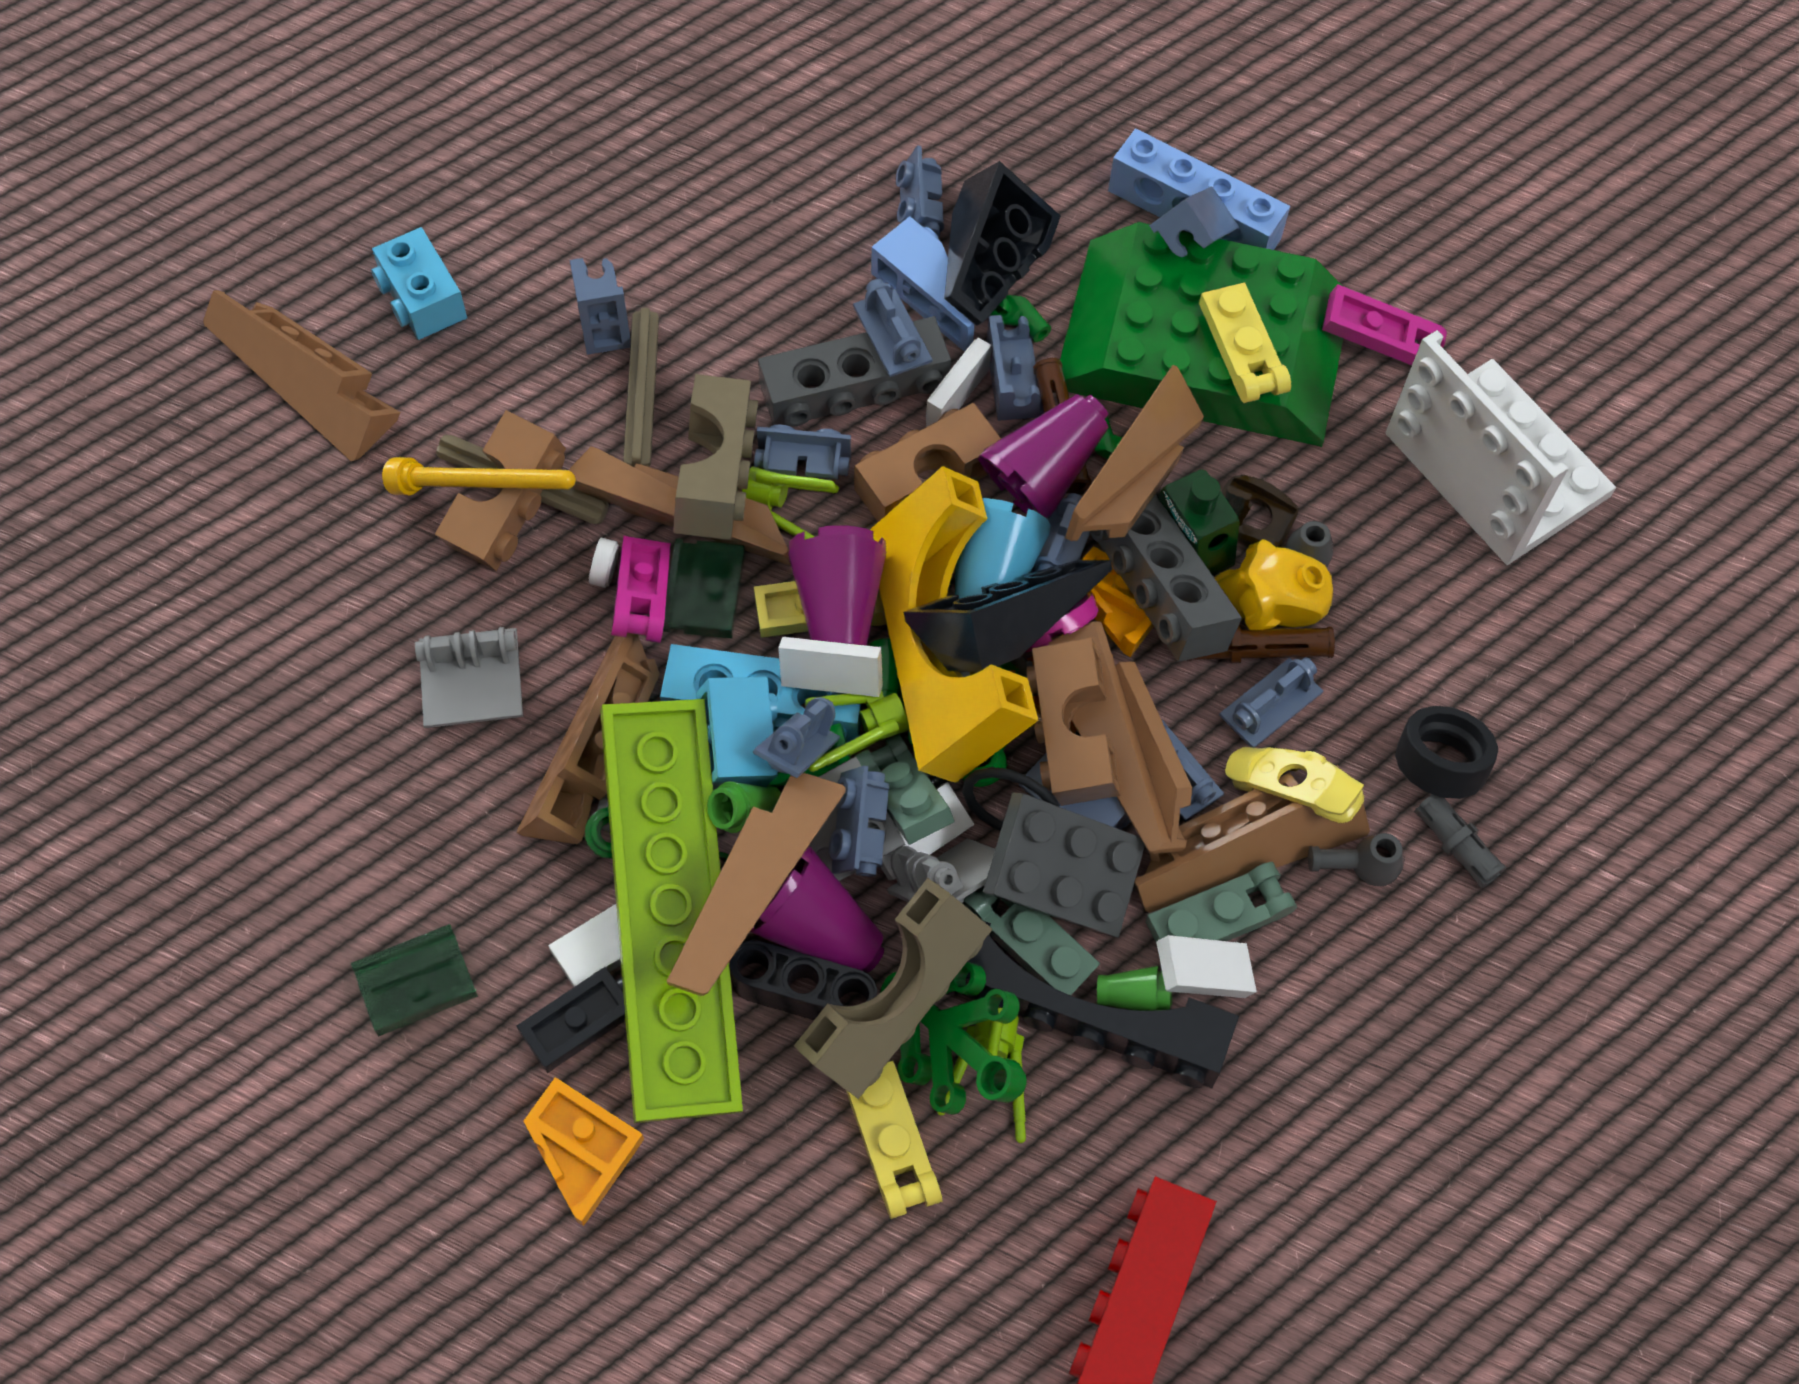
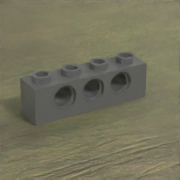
[758,316,951,427]
[1090,494,1242,662]

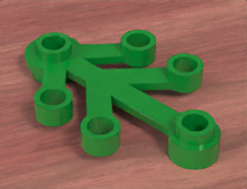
[880,962,1027,1115]

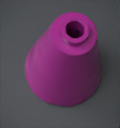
[978,394,1109,518]
[788,525,886,646]
[750,846,884,973]

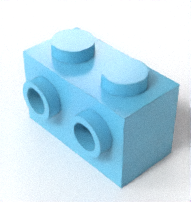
[371,227,467,340]
[696,677,779,790]

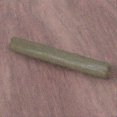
[623,308,659,467]
[436,435,609,524]

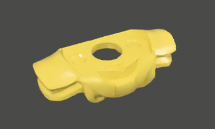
[1225,747,1364,823]

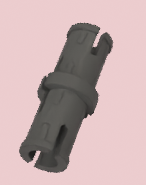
[1414,794,1507,888]

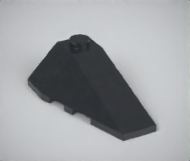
[944,161,1061,326]
[903,560,1113,675]

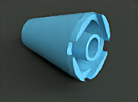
[955,498,1051,599]

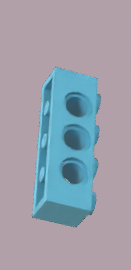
[660,644,864,742]

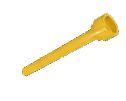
[382,457,576,495]

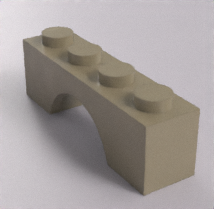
[673,374,758,540]
[794,878,993,1099]

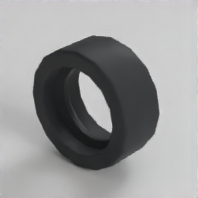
[1395,706,1499,799]

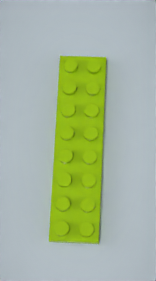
[600,699,743,1123]

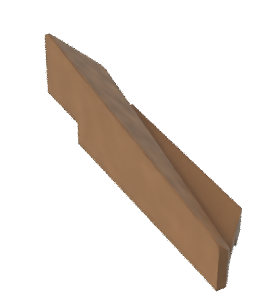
[203,290,401,461]
[1065,365,1204,541]
[569,446,791,566]
[1049,621,1192,854]
[516,633,660,844]
[1134,765,1370,913]
[666,773,846,996]

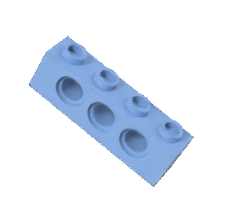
[1108,128,1290,250]

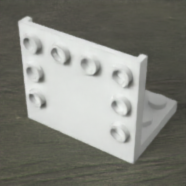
[1385,330,1616,565]

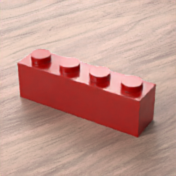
[1069,1176,1217,1384]

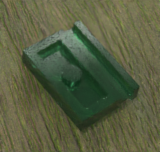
[663,538,745,639]
[351,924,478,1037]

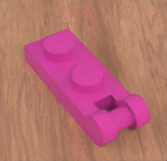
[1322,284,1447,365]
[611,536,671,643]

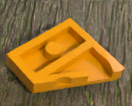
[1082,546,1154,657]
[523,1077,644,1226]

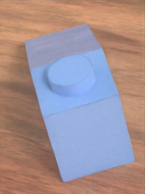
[871,216,975,352]

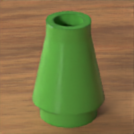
[707,781,781,833]
[1097,966,1172,1011]

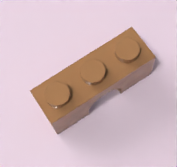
[854,402,1001,522]
[435,410,566,571]
[1027,637,1121,806]

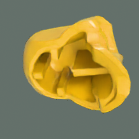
[1214,539,1333,630]

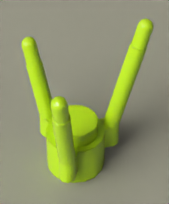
[742,466,839,540]
[805,690,909,772]
[937,1008,1026,1143]

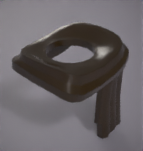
[1221,475,1299,547]

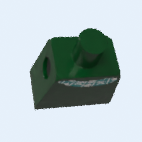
[1158,469,1240,576]

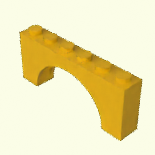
[870,466,1039,783]

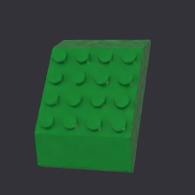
[1060,222,1343,447]

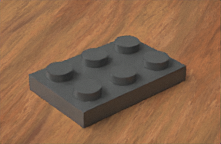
[983,792,1145,938]

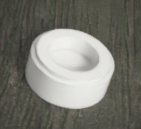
[589,537,619,588]

